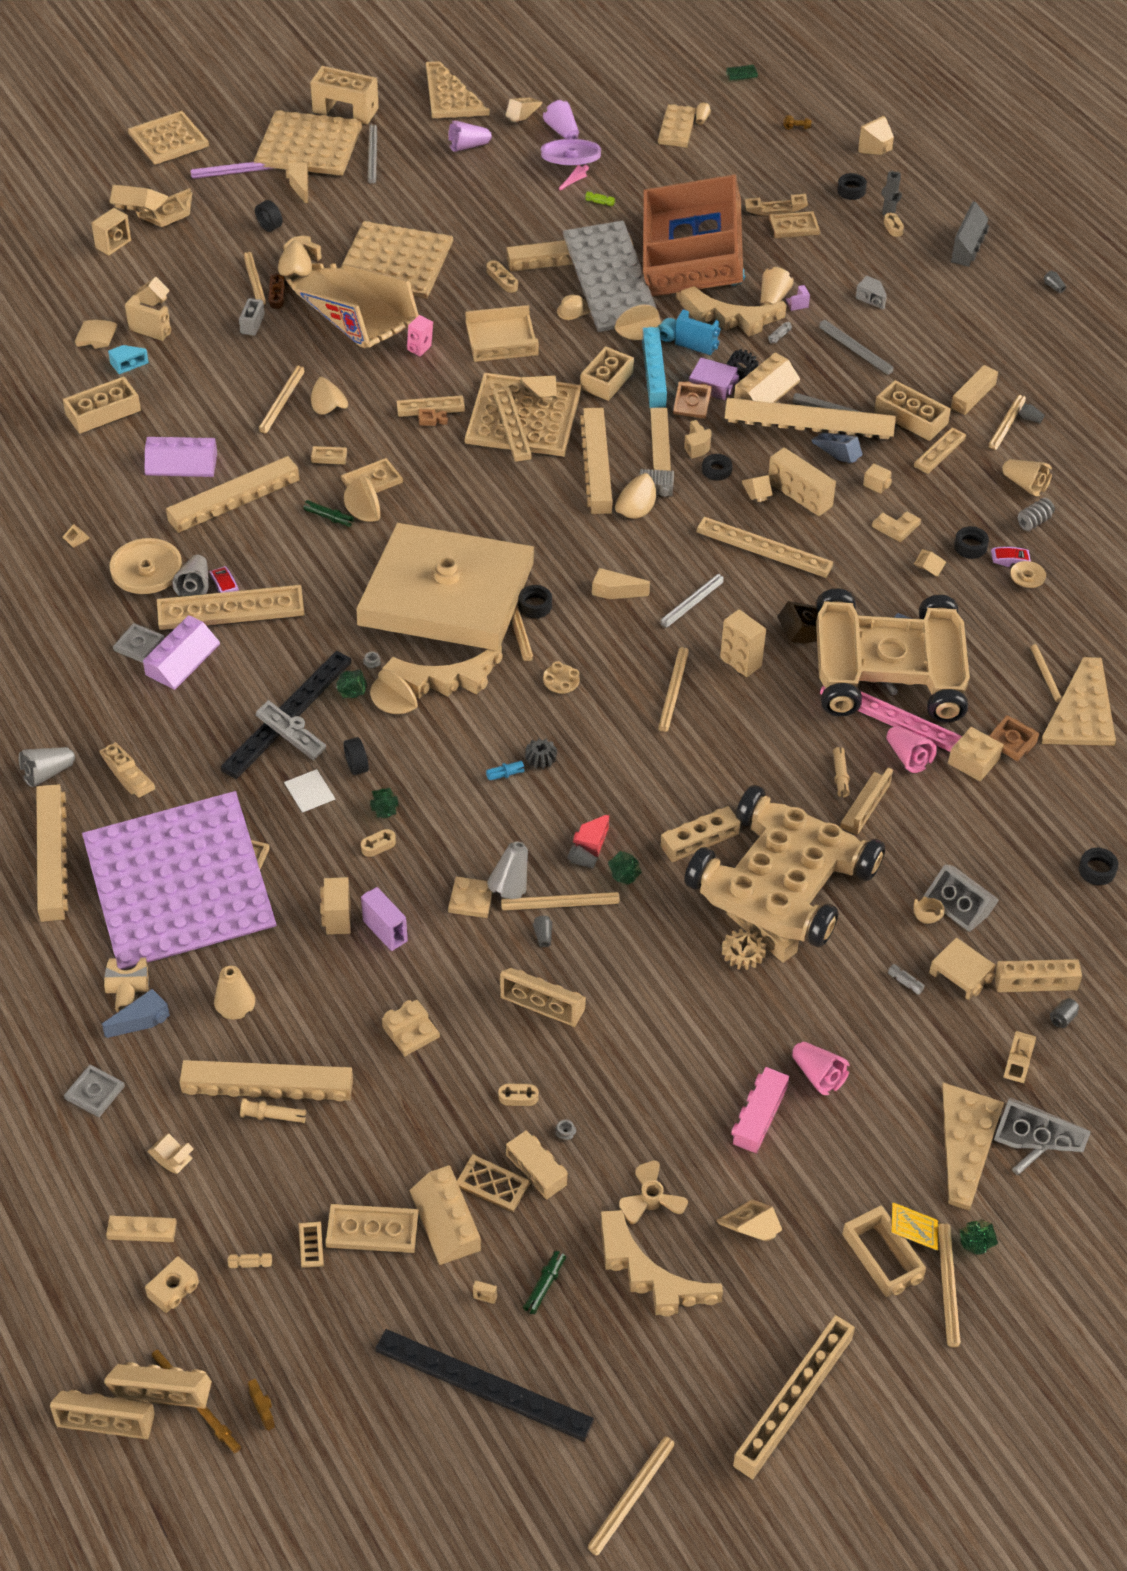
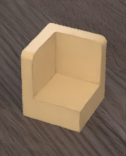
[914,549,946,576]

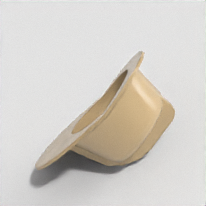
[557,295,590,320]

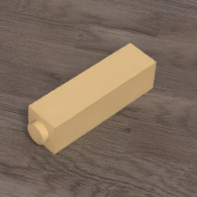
[951,365,998,415]

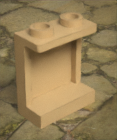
[125,295,171,341]
[929,937,996,1000]

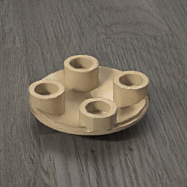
[543,661,580,693]

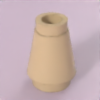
[696,103,711,125]

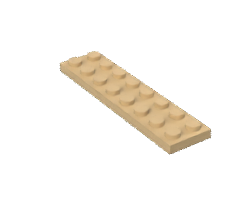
[157,585,305,630]

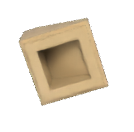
[63,524,90,548]

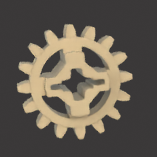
[722,929,766,970]

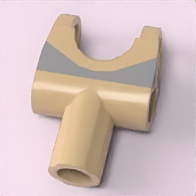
[104,957,149,1012]

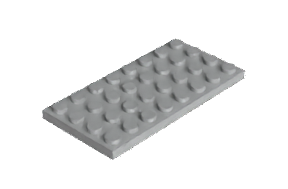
[563,220,660,332]

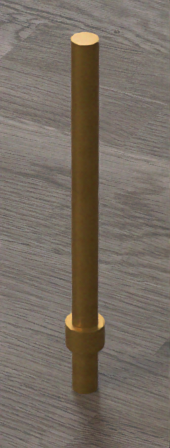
[151,1350,241,1453]

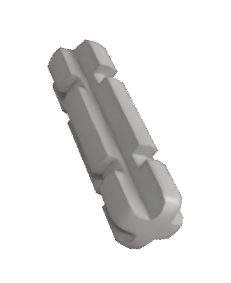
[768,322,792,344]
[888,964,925,994]

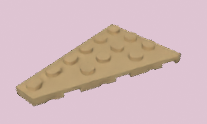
[426,61,490,119]
[1041,657,1116,746]

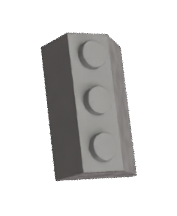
[923,865,999,932]

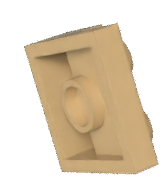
[382,1000,440,1057]

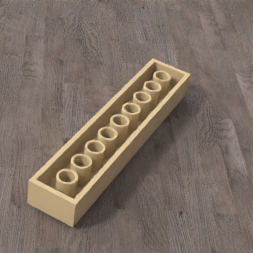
[725,398,896,439]

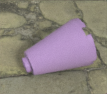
[543,100,579,139]
[448,121,492,152]

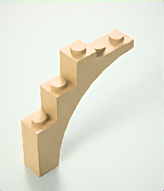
[680,286,786,336]
[382,645,503,699]
[600,1210,723,1316]

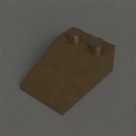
[777,601,818,644]

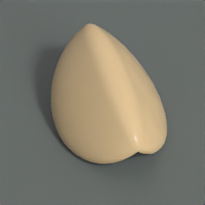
[278,240,312,276]
[615,305,661,340]
[311,377,348,415]
[615,473,656,519]
[344,475,380,522]
[370,669,418,714]

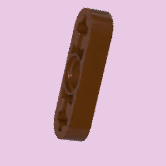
[269,273,285,309]

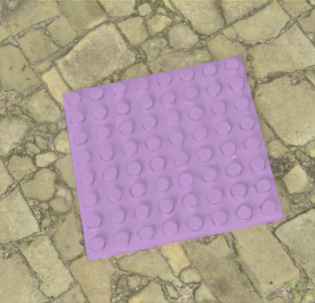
[82,791,277,970]

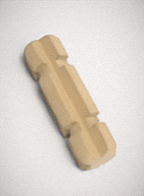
[228,1253,272,1268]

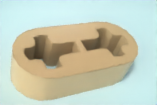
[884,213,904,237]
[361,829,396,857]
[498,1084,539,1106]

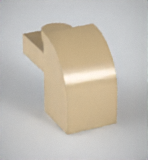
[284,236,321,262]
[684,420,711,459]
[1003,1031,1036,1083]
[148,1133,193,1174]

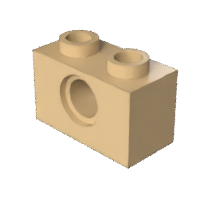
[145,1256,199,1313]

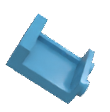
[675,310,720,355]

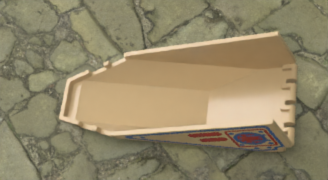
[284,263,419,348]

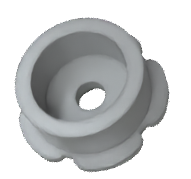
[363,652,381,668]
[555,1120,576,1140]

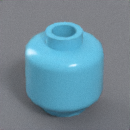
[658,318,676,342]

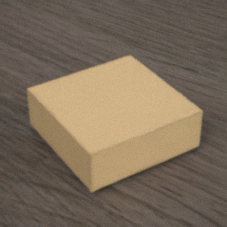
[473,1280,497,1304]

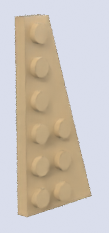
[942,1083,1004,1211]

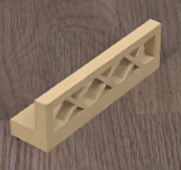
[840,767,893,835]

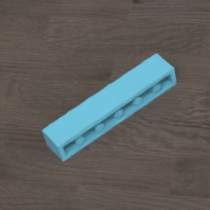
[642,327,667,408]

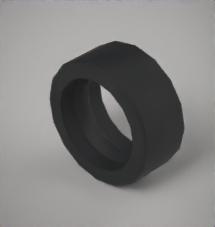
[837,173,867,200]
[255,200,283,232]
[954,526,989,559]
[518,585,552,618]
[343,737,369,775]
[1079,847,1119,886]

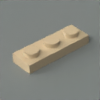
[106,1216,177,1242]

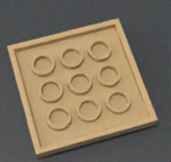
[128,111,209,165]

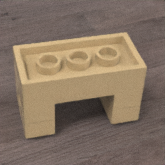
[311,66,379,125]

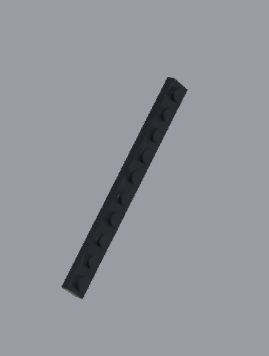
[221,650,352,779]
[376,1329,594,1442]

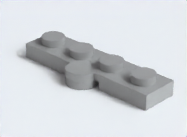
[256,700,326,761]

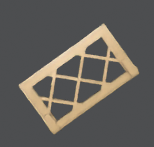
[457,1154,531,1212]

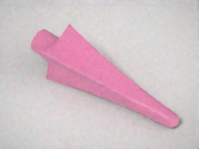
[559,164,589,190]

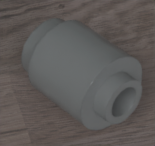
[1050,998,1079,1028]

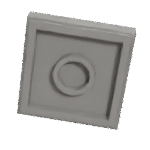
[113,623,164,663]
[64,1065,125,1117]

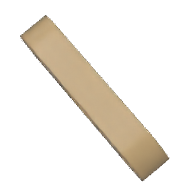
[487,260,518,293]

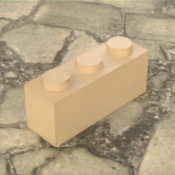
[506,1130,568,1200]

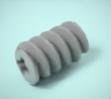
[1017,497,1055,532]

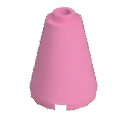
[886,726,937,773]
[792,1042,850,1095]

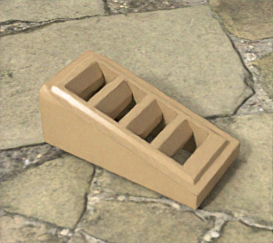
[299,1222,324,1268]

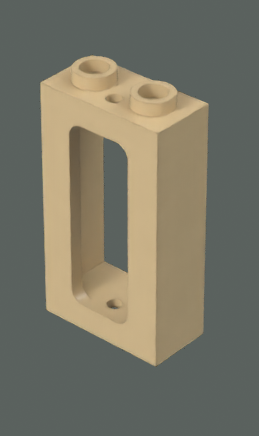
[842,1205,926,1298]

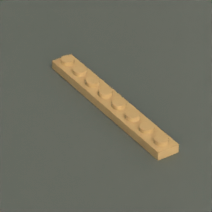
[697,517,833,578]

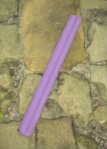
[191,162,276,179]

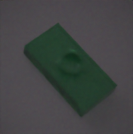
[726,65,758,81]

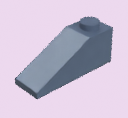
[811,432,863,463]
[102,989,170,1038]

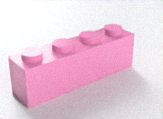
[731,1067,789,1154]

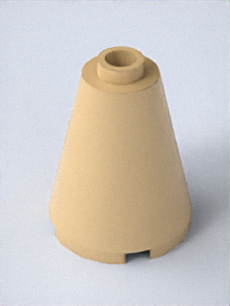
[760,267,794,306]
[1002,459,1052,496]
[214,966,255,1020]

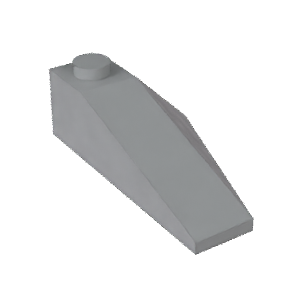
[994,1098,1091,1152]

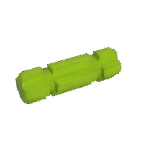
[585,192,615,206]

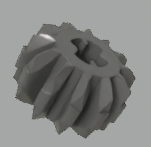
[525,738,557,770]

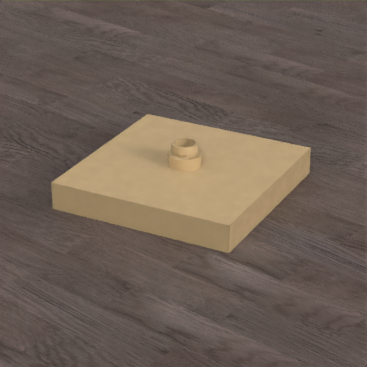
[357,523,534,651]

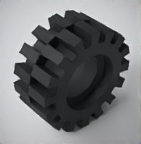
[727,349,759,381]

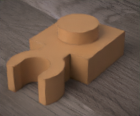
[418,409,448,426]

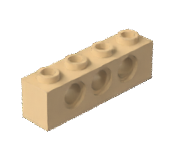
[660,806,740,863]
[727,912,799,963]
[994,959,1082,992]

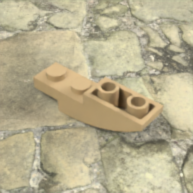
[100,742,155,798]

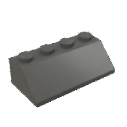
[951,201,990,267]

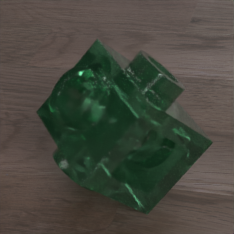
[336,669,368,699]
[370,788,399,818]
[608,851,642,885]
[959,1219,998,1255]

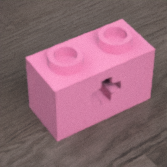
[407,315,433,357]

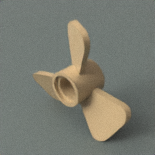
[619,1161,688,1224]

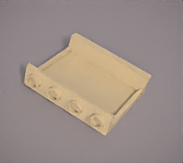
[465,305,539,362]

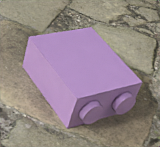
[689,358,739,401]
[361,887,408,951]

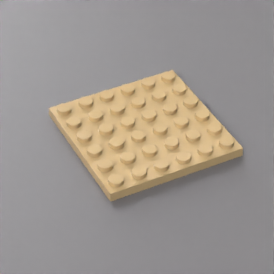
[254,111,362,176]
[341,221,453,299]
[465,373,582,457]

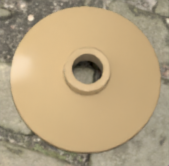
[1010,561,1046,588]

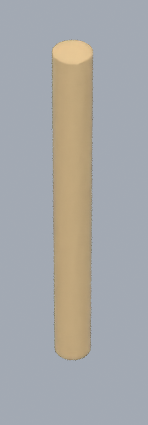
[1030,644,1062,702]

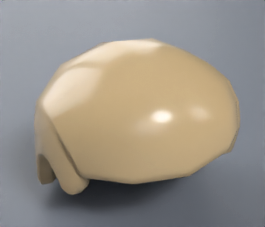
[914,896,944,924]

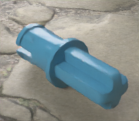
[486,760,524,780]

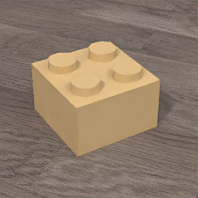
[91,208,131,255]
[948,727,1003,781]
[320,877,351,935]

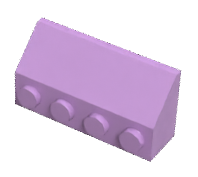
[145,437,217,477]
[143,615,220,690]

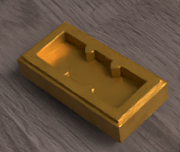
[247,1378,275,1431]

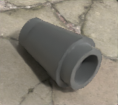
[1043,270,1066,293]
[1019,403,1045,424]
[567,845,598,869]
[533,916,552,947]

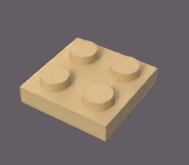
[448,877,493,918]

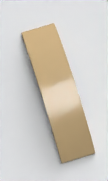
[745,194,808,216]

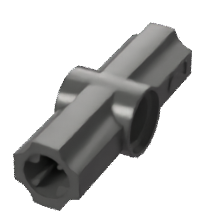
[881,171,902,216]

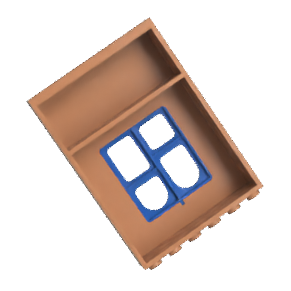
[643,174,743,297]

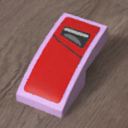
[991,547,1031,567]
[209,566,239,593]

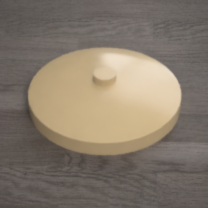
[110,538,183,594]

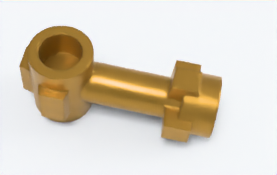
[783,115,812,130]

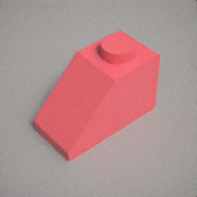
[573,815,609,857]

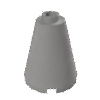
[172,555,209,596]
[18,747,75,787]
[487,841,528,899]

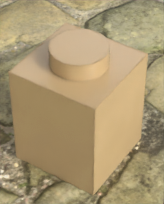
[863,463,892,493]

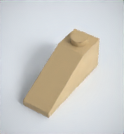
[506,97,542,123]
[286,162,308,203]
[592,568,650,599]

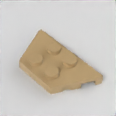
[136,188,192,227]

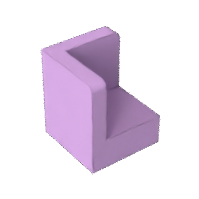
[786,285,810,311]

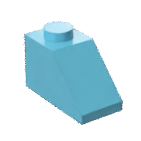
[108,345,149,374]

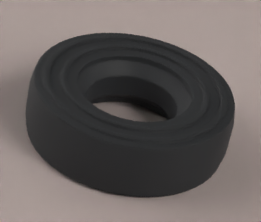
[702,454,733,480]

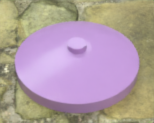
[541,139,601,165]

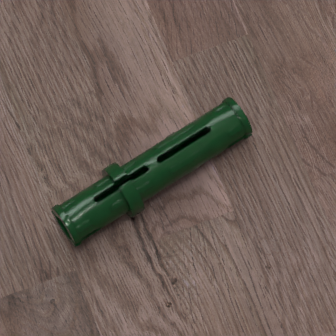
[303,500,353,527]
[523,1251,566,1314]

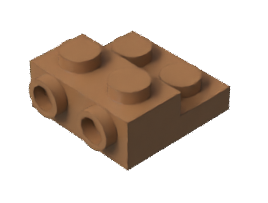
[673,381,712,419]
[989,715,1039,761]

